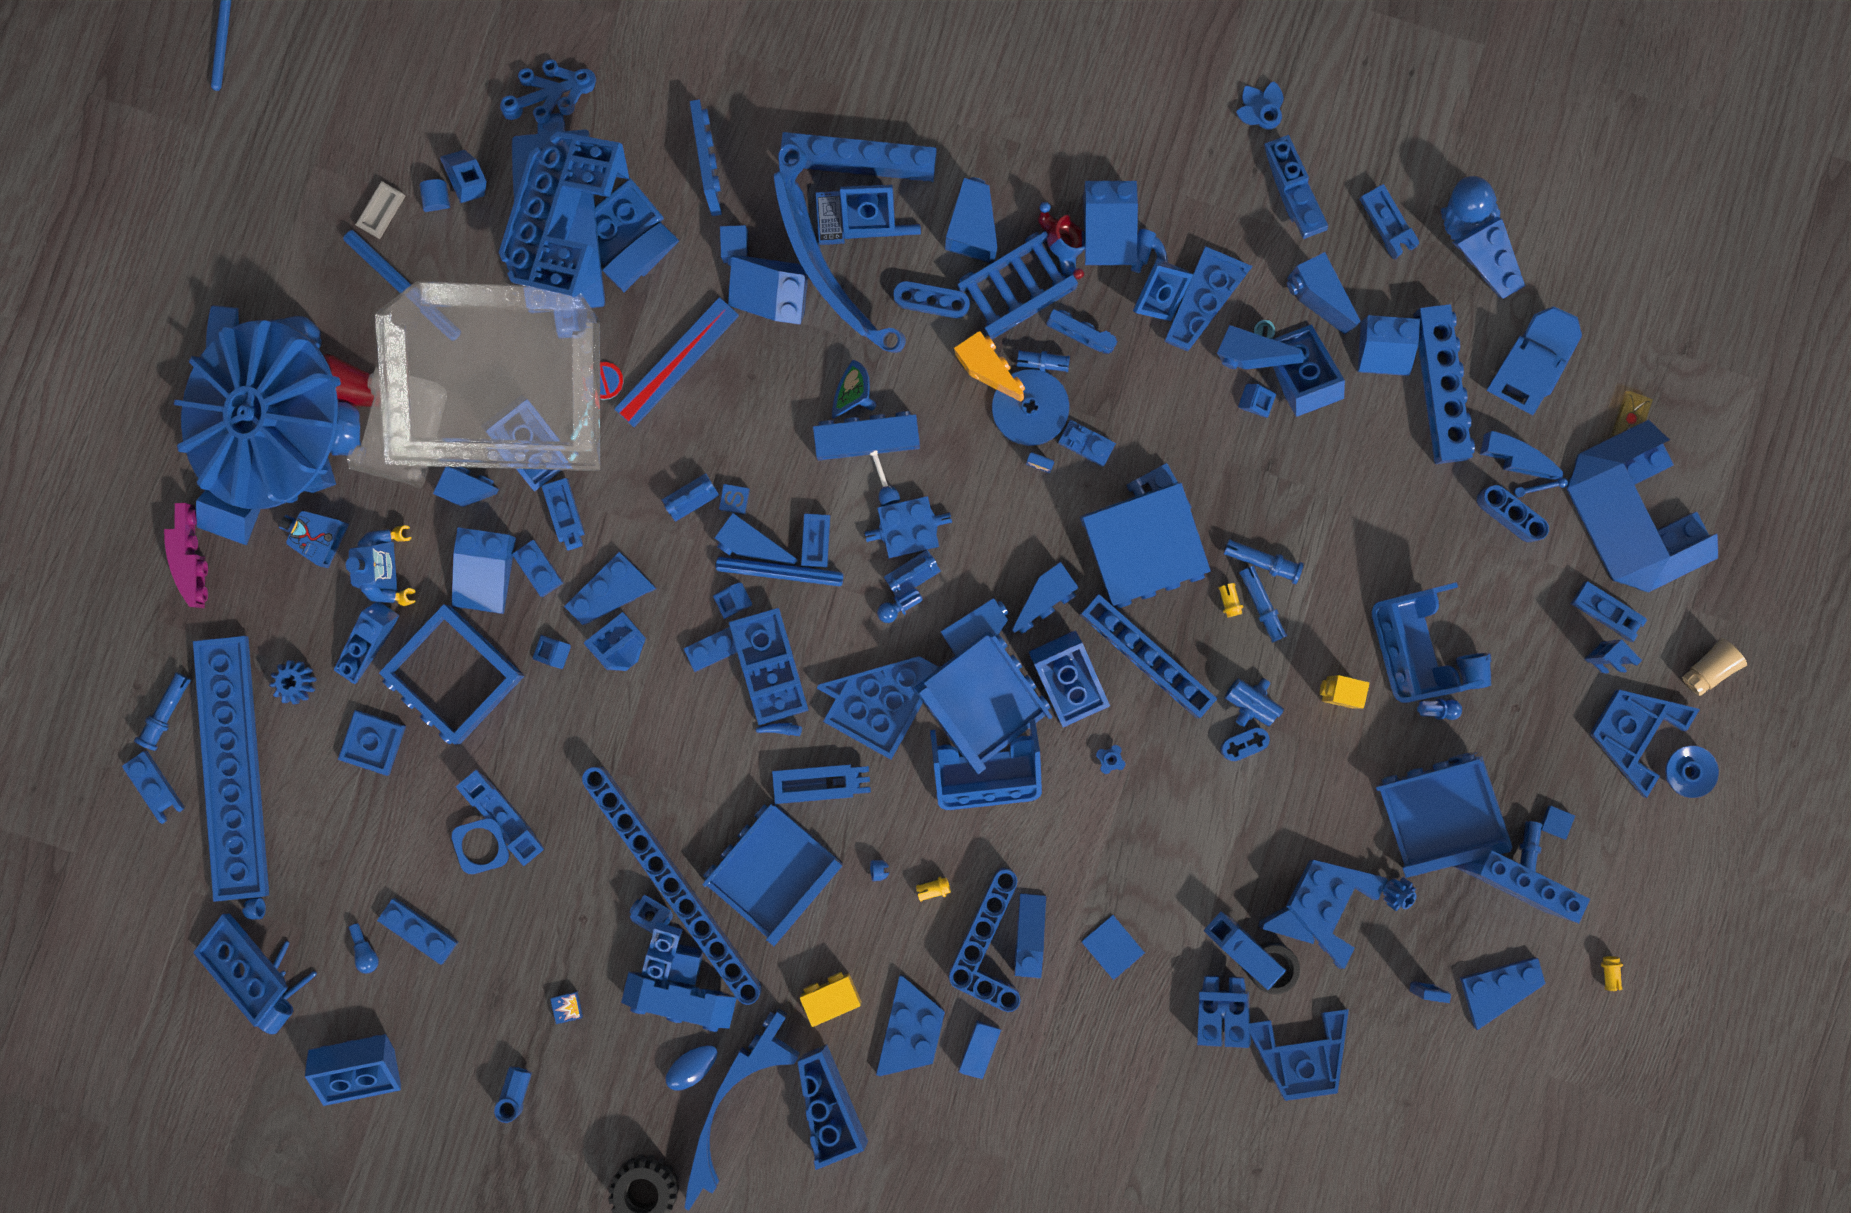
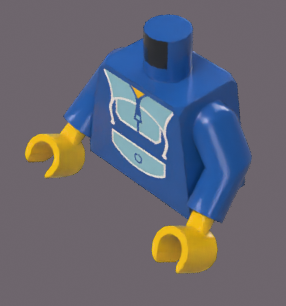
[346,526,416,606]

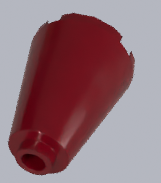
[324,354,390,407]

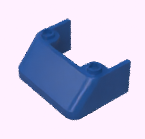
[1372,582,1484,703]
[930,719,1042,810]

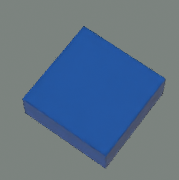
[1541,805,1575,840]

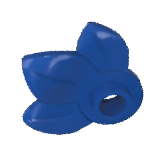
[1236,82,1284,129]

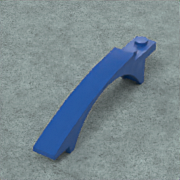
[685,1008,800,1211]

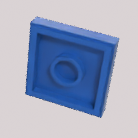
[338,710,406,776]

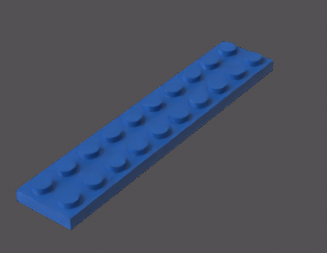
[193,636,269,902]

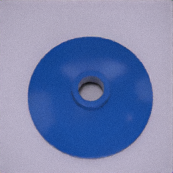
[1665,746,1719,798]

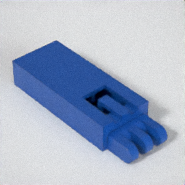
[772,764,871,804]

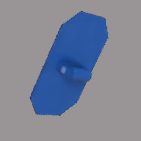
[1506,306,1582,399]

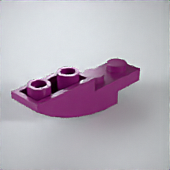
[164,503,208,608]

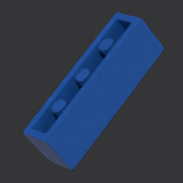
[813,411,920,461]

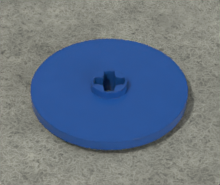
[992,369,1069,446]

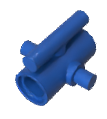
[1225,678,1284,727]

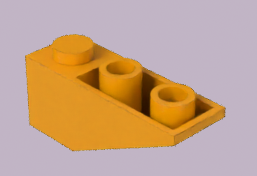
[954,331,1025,402]

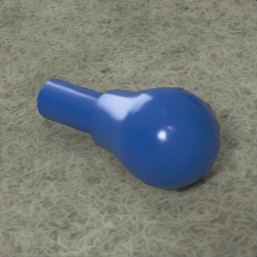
[348,923,379,974]

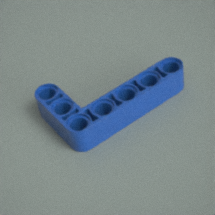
[949,867,1021,1012]

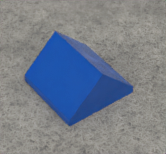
[840,185,895,234]
[1133,258,1193,321]
[196,490,260,545]

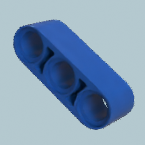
[1477,485,1549,542]

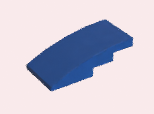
[729,608,809,725]

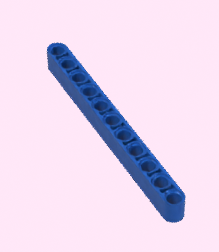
[582,767,762,1005]

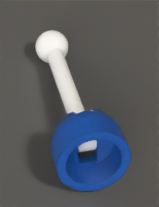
[870,451,901,507]

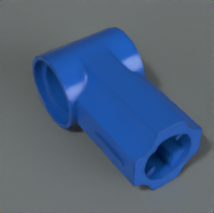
[494,1066,532,1123]

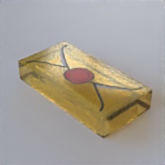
[1610,391,1653,438]

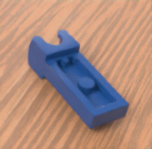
[1359,184,1419,259]

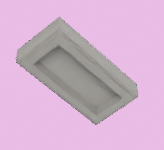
[355,181,405,239]

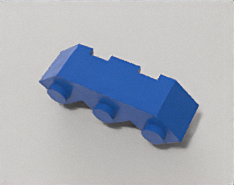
[621,972,737,1032]

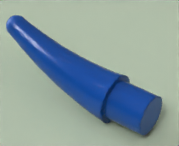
[756,723,802,736]

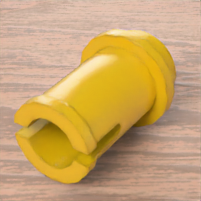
[1219,583,1243,617]
[916,876,951,902]
[1601,956,1623,991]

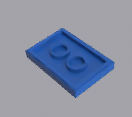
[595,178,664,267]

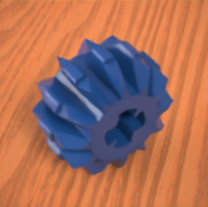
[269,660,317,704]

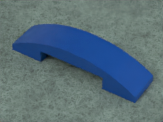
[456,769,544,866]

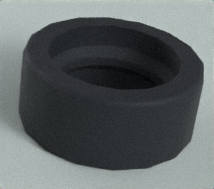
[1249,942,1300,995]

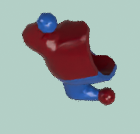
[1038,202,1085,279]

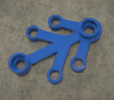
[500,60,596,124]

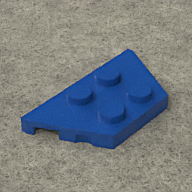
[876,975,945,1076]

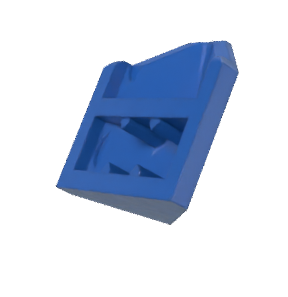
[584,612,646,671]

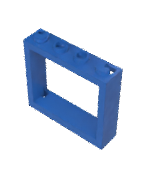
[379,604,525,744]

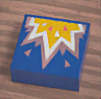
[1026,453,1054,474]
[550,991,583,1024]

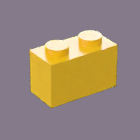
[1320,675,1369,709]
[800,972,861,1027]

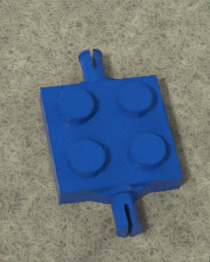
[865,496,952,558]

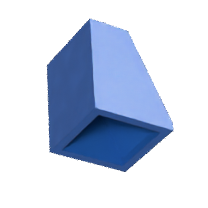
[945,177,997,264]

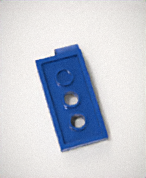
[193,913,294,1034]

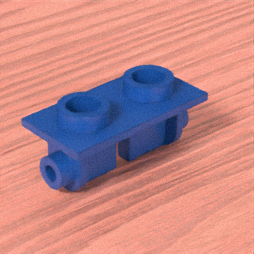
[662,474,719,522]
[884,550,941,598]

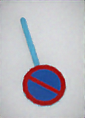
[570,362,624,440]

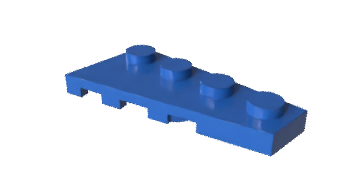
[690,99,722,216]
[1164,246,1253,352]

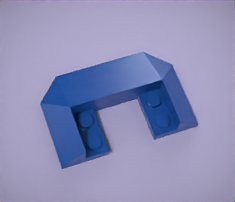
[499,131,629,297]
[1566,420,1718,592]

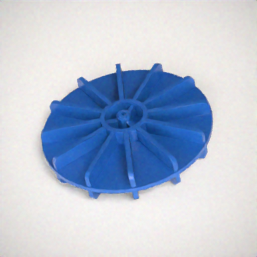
[174,320,344,509]

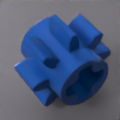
[1383,877,1417,911]

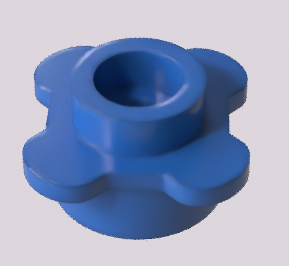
[1096,745,1125,774]

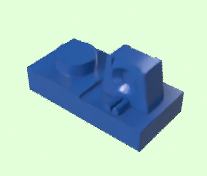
[1058,420,1116,467]

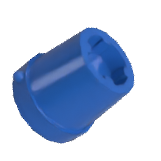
[1456,653,1492,689]

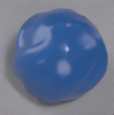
[330,401,361,456]

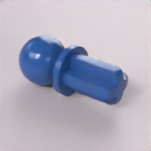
[877,589,922,623]
[1417,699,1462,720]

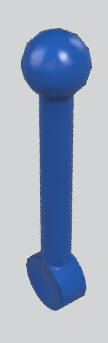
[1514,478,1568,498]

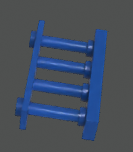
[957,231,1078,340]

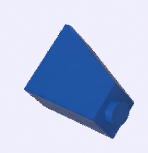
[941,598,1009,656]

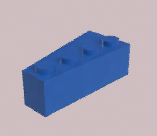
[798,1044,868,1170]

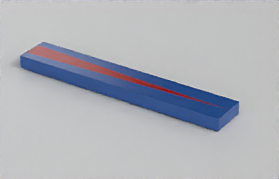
[614,297,739,428]

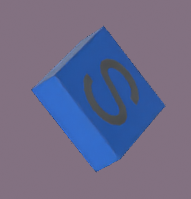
[719,484,750,515]

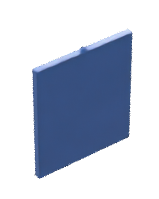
[1081,915,1145,980]

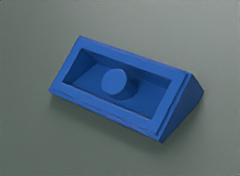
[958,1020,1001,1079]

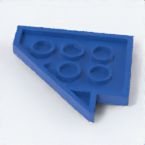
[817,656,940,759]

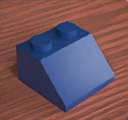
[1358,315,1420,376]

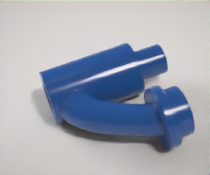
[1131,229,1168,273]

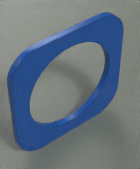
[452,818,509,874]

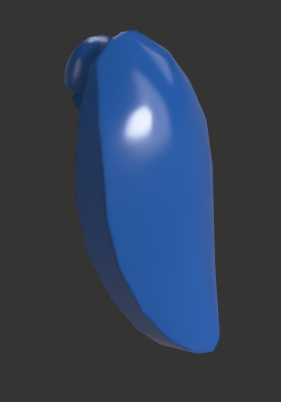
[666,1046,717,1090]

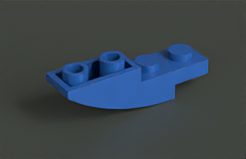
[1264,135,1328,239]

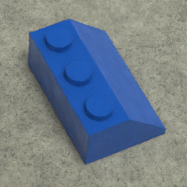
[305,1034,401,1106]

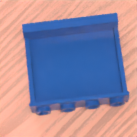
[1079,482,1211,608]
[913,631,1052,774]
[1376,753,1512,878]
[702,803,843,946]
[1452,850,1590,924]

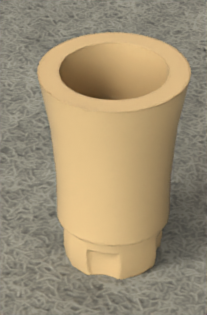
[1682,638,1747,696]

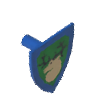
[832,360,876,419]

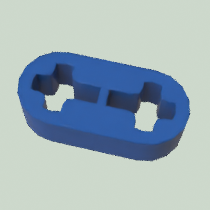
[1220,728,1270,761]

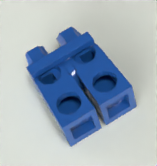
[1197,975,1251,1048]

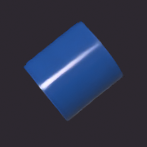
[419,179,450,212]

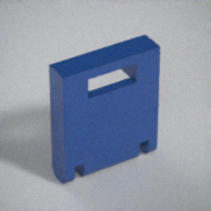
[1486,336,1566,415]

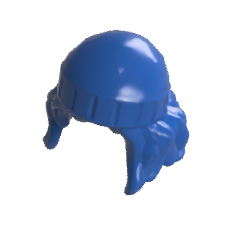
[1441,176,1501,240]

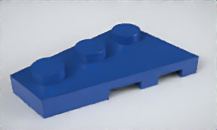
[564,552,657,625]

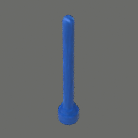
[211,0,231,91]

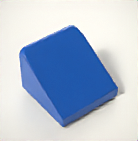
[1238,384,1276,418]
[713,583,752,619]
[533,635,571,669]

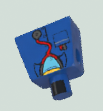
[279,511,349,568]

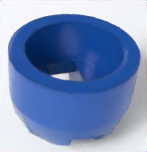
[870,860,889,881]
[242,898,266,919]

